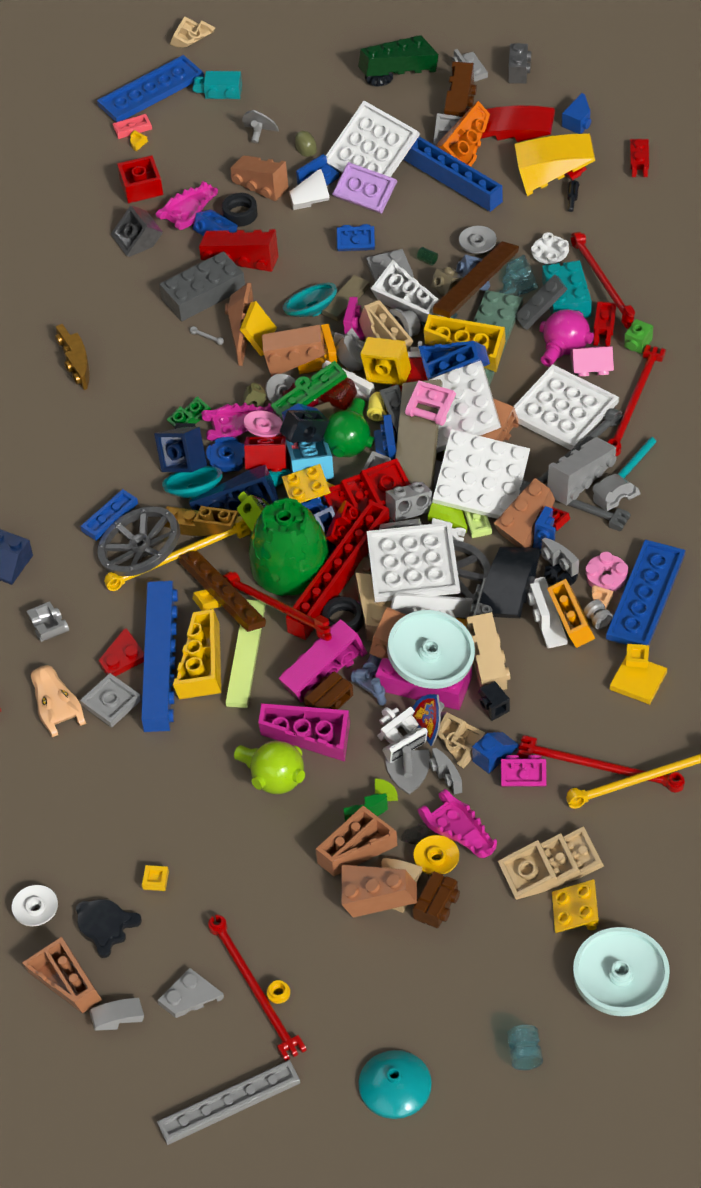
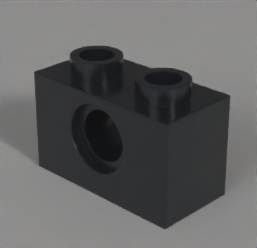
[280,410,329,443]

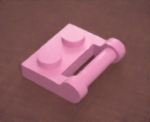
[405,380,456,426]

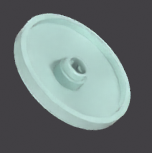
[387,610,475,689]
[573,927,670,1016]

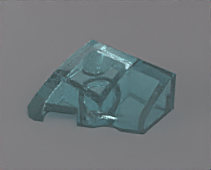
[499,255,539,296]

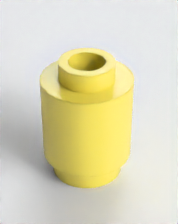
[367,392,387,421]

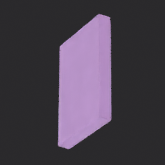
[332,162,397,214]

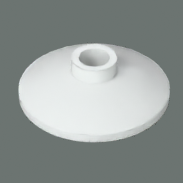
[12,885,58,926]

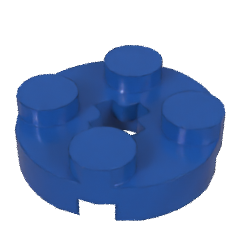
[206,437,245,472]

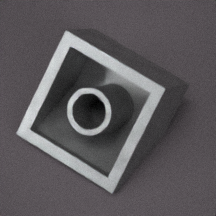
[111,205,163,257]

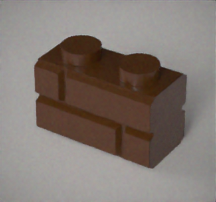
[304,671,353,710]
[413,872,460,928]

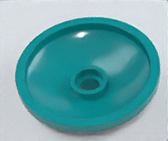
[283,282,337,317]
[162,466,223,499]
[359,1050,432,1119]

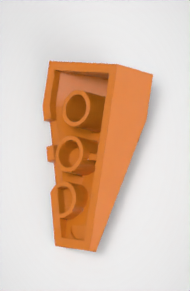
[436,101,490,167]

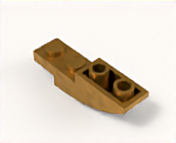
[55,324,90,390]
[160,506,239,536]

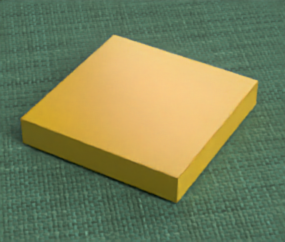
[240,301,277,356]
[610,655,667,705]

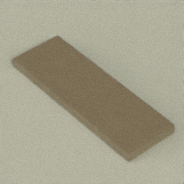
[396,379,443,491]

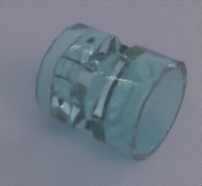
[507,1025,543,1070]

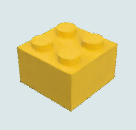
[360,337,411,386]

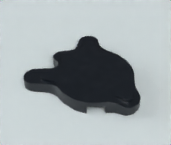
[76,899,142,958]

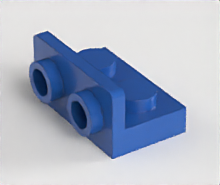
[296,154,339,186]
[193,210,238,236]
[337,224,375,251]
[374,415,396,460]
[533,506,556,553]

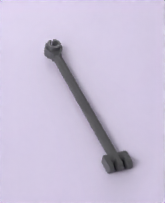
[520,408,623,493]
[521,480,631,531]

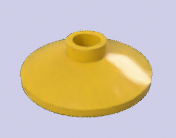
[414,835,459,875]

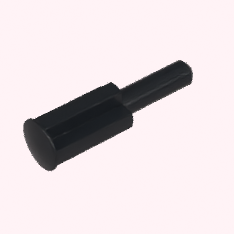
[567,180,579,212]

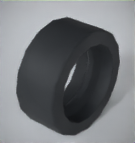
[222,193,258,227]
[322,596,363,633]

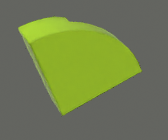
[375,779,398,801]

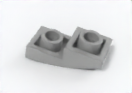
[540,538,579,577]
[429,748,462,795]
[90,998,144,1031]

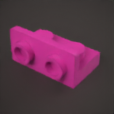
[343,297,365,340]
[501,755,546,787]

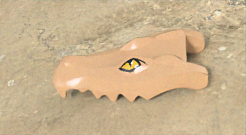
[31,665,87,738]

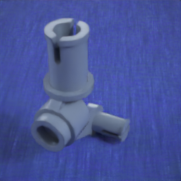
[351,654,387,705]

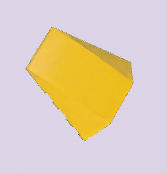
[515,133,596,196]

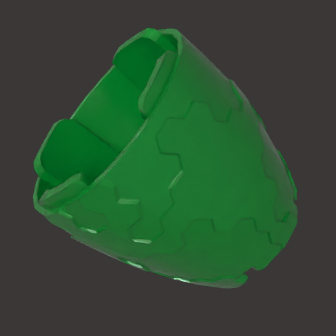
[249,498,330,596]

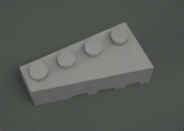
[547,437,617,506]

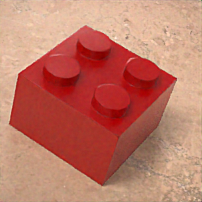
[117,155,163,203]
[244,436,287,472]

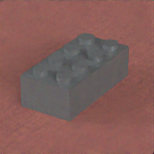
[159,251,245,322]

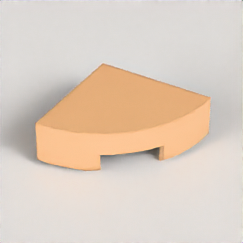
[592,585,613,610]

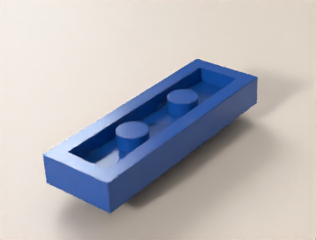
[80,489,138,541]

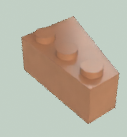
[342,865,417,918]
[22,937,102,1014]

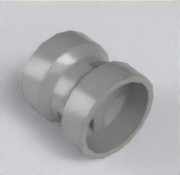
[584,599,613,629]

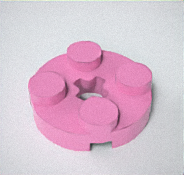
[586,552,628,591]

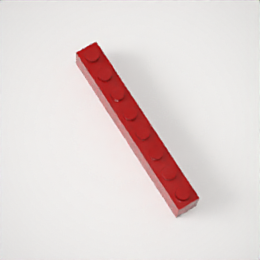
[286,501,390,640]

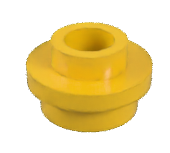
[267,980,290,1004]

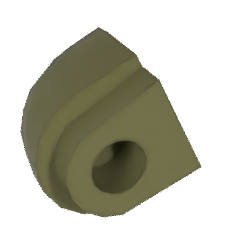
[295,131,317,157]
[243,383,266,407]

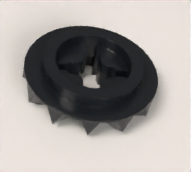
[365,72,393,86]
[544,563,578,586]

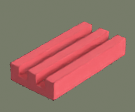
[113,114,152,139]

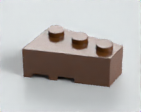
[444,61,477,117]

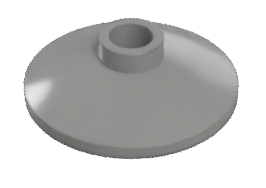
[459,226,497,254]
[266,374,296,404]

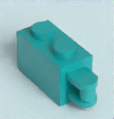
[193,71,242,99]

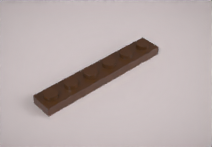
[179,550,266,632]

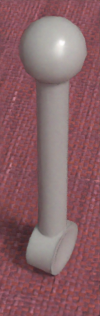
[190,326,224,345]

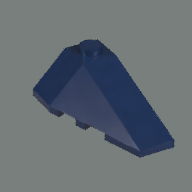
[189,464,278,517]

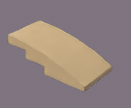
[498,826,604,900]

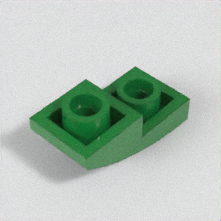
[166,397,211,427]
[343,793,388,822]

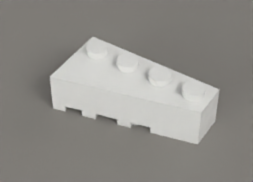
[371,260,443,323]

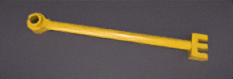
[104,516,251,591]
[566,754,701,809]

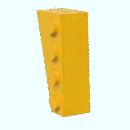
[424,314,506,372]
[173,609,221,699]

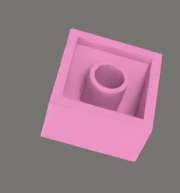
[570,346,614,377]

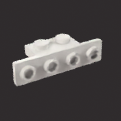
[527,577,568,648]
[390,593,473,618]

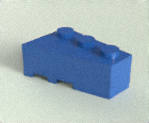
[419,341,490,380]

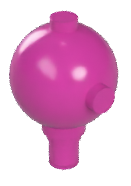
[540,309,594,367]

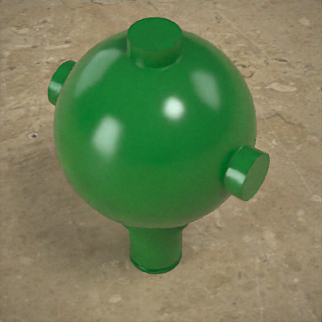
[323,398,375,457]

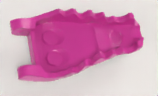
[156,181,218,230]
[201,403,276,441]
[417,789,497,858]

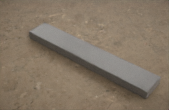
[157,1060,300,1145]

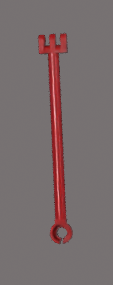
[571,232,635,329]
[607,345,666,456]
[223,572,332,641]
[516,735,685,793]
[208,915,307,1062]

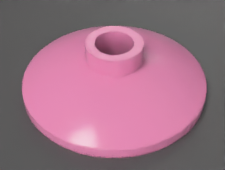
[244,411,283,437]

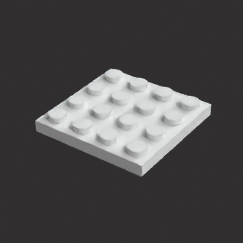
[326,101,420,177]
[430,361,501,453]
[514,364,619,450]
[432,429,530,519]
[367,522,460,603]

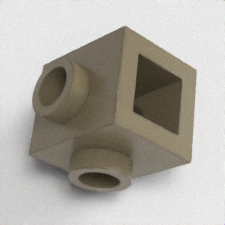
[431,267,464,296]

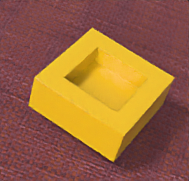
[192,590,221,611]
[626,644,649,668]
[142,865,169,891]

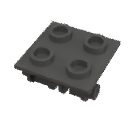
[469,578,492,617]

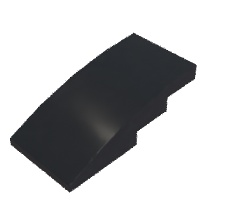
[480,547,541,619]

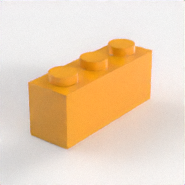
[547,579,595,648]

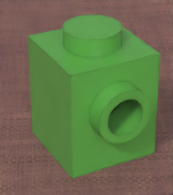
[624,319,653,354]

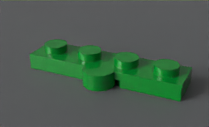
[271,361,347,421]

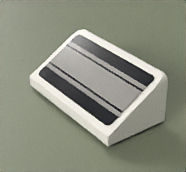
[382,728,428,763]

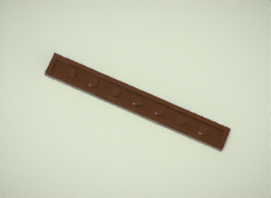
[432,241,519,318]

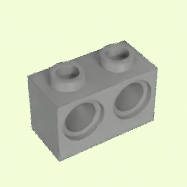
[386,482,432,522]

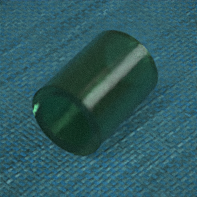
[417,247,438,265]

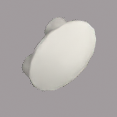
[531,232,569,264]

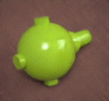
[234,741,305,794]

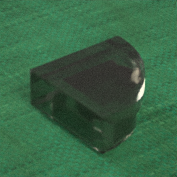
[401,823,430,845]

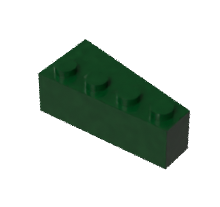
[358,35,439,76]

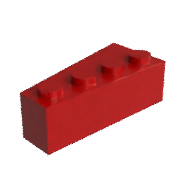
[199,229,279,272]

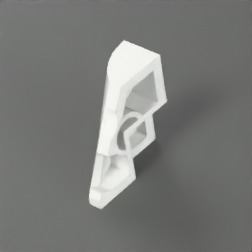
[289,169,330,210]

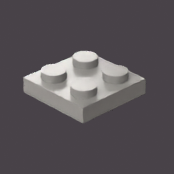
[366,249,414,282]
[80,673,142,727]

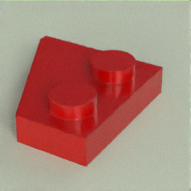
[98,628,144,677]

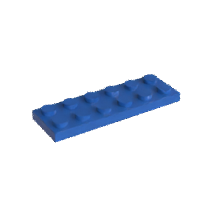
[97,55,204,122]
[606,539,685,645]

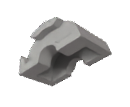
[335,328,364,372]
[593,474,641,511]
[27,601,69,642]

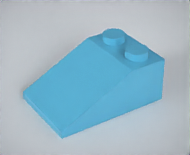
[286,438,334,481]

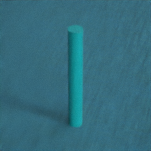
[618,437,656,478]

